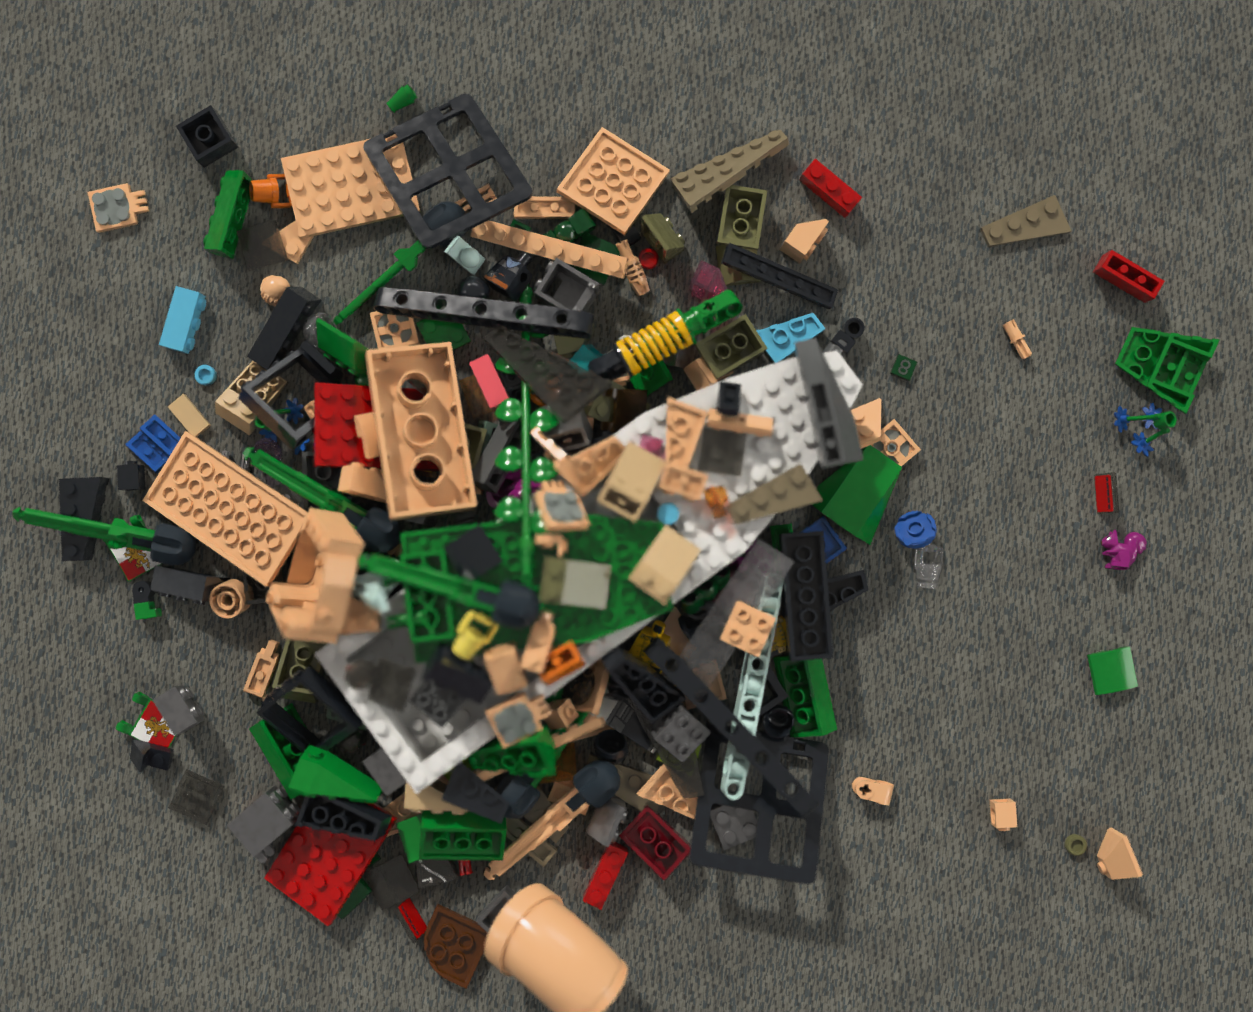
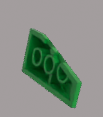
[467,725,555,778]
[288,745,383,804]

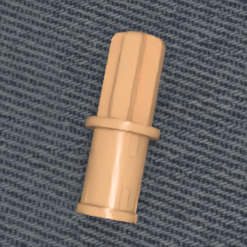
[1002,319,1032,359]

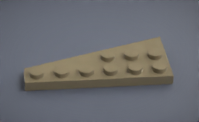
[670,129,789,213]

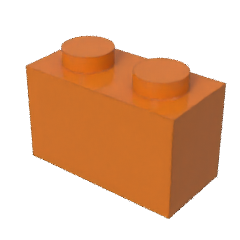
[538,641,586,686]

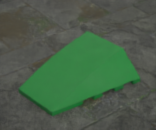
[1115,327,1220,414]
[811,445,902,545]

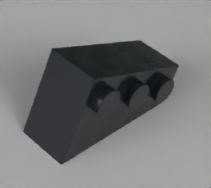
[421,643,494,705]

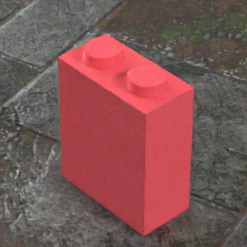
[469,354,510,412]

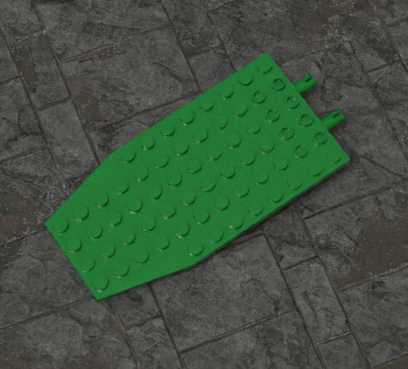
[382,514,673,663]

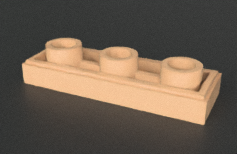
[707,408,773,437]

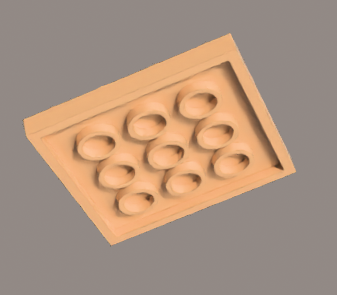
[557,127,670,236]

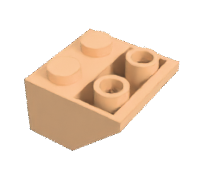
[780,219,829,264]

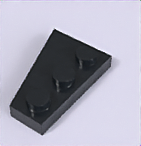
[442,761,509,824]

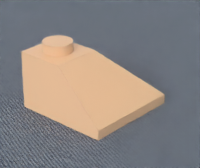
[1097,827,1143,880]

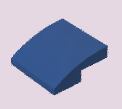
[125,414,181,474]

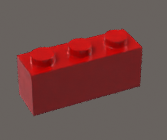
[799,158,862,219]
[1093,250,1165,303]
[582,842,628,910]

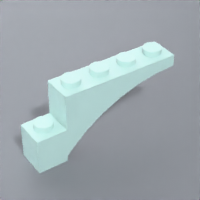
[352,558,399,613]

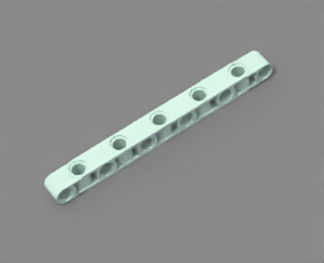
[721,573,783,800]

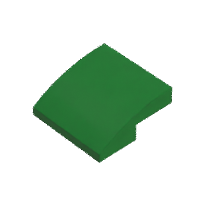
[1087,646,1138,695]

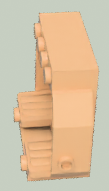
[266,508,364,644]

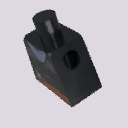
[483,252,532,303]

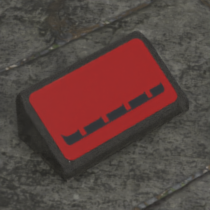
[1094,472,1119,514]
[393,896,427,943]

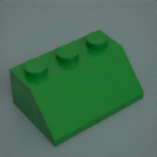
[316,318,369,378]

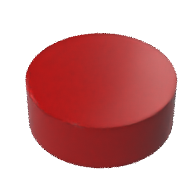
[638,248,658,270]

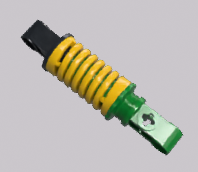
[588,290,743,386]

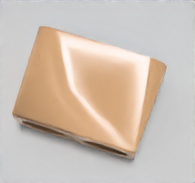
[683,357,734,391]
[484,642,528,696]

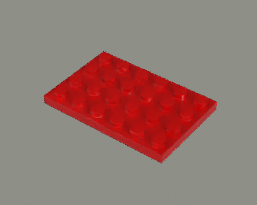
[314,383,439,471]
[264,802,398,926]

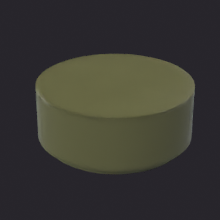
[1065,834,1087,856]

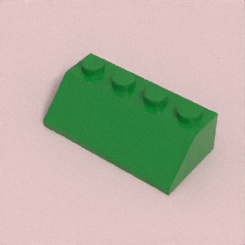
[203,170,252,259]
[773,655,837,738]
[249,703,306,799]
[419,810,507,861]

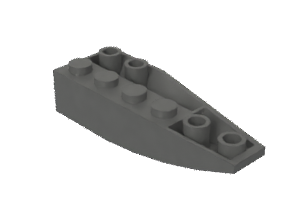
[794,338,863,469]

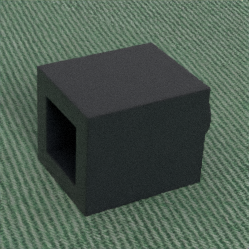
[117,461,146,491]

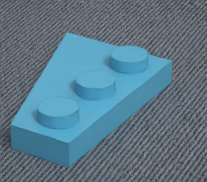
[756,313,825,364]

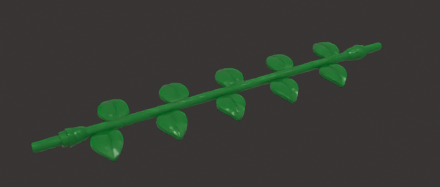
[494,284,559,578]

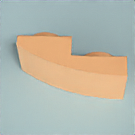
[354,412,380,458]

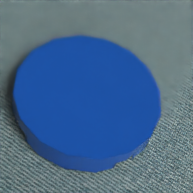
[895,511,937,549]

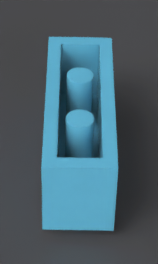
[159,286,206,354]

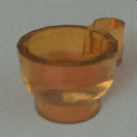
[704,485,729,519]

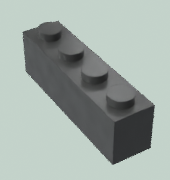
[472,418,531,493]

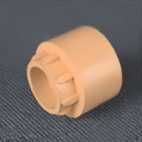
[209,579,252,618]

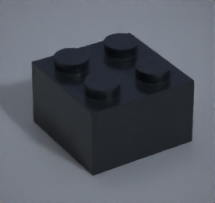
[176,105,239,168]

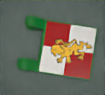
[103,515,163,582]
[116,692,176,748]

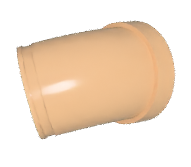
[485,883,628,1012]

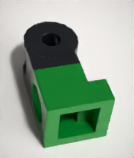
[132,581,162,620]

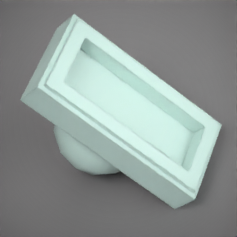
[444,236,485,275]

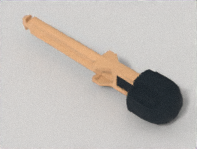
[484,760,621,880]

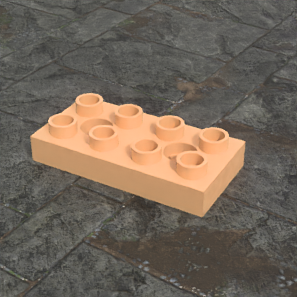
[365,342,477,521]

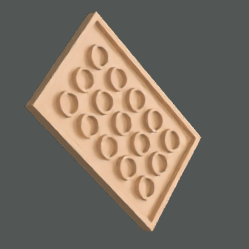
[281,134,420,239]

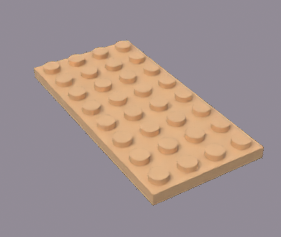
[142,431,309,587]

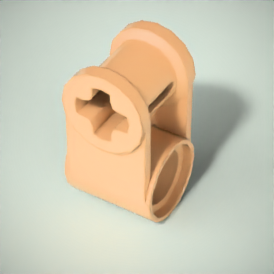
[852,777,894,805]

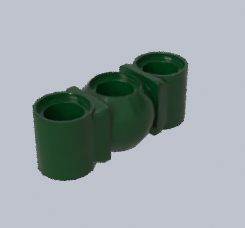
[543,209,596,243]
[680,565,730,614]

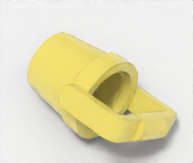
[452,611,498,660]

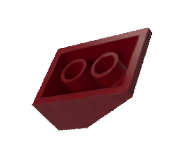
[619,805,691,880]

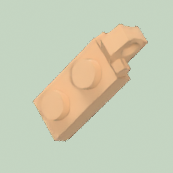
[520,610,555,674]
[243,640,280,698]

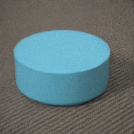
[194,365,217,386]
[657,503,679,525]

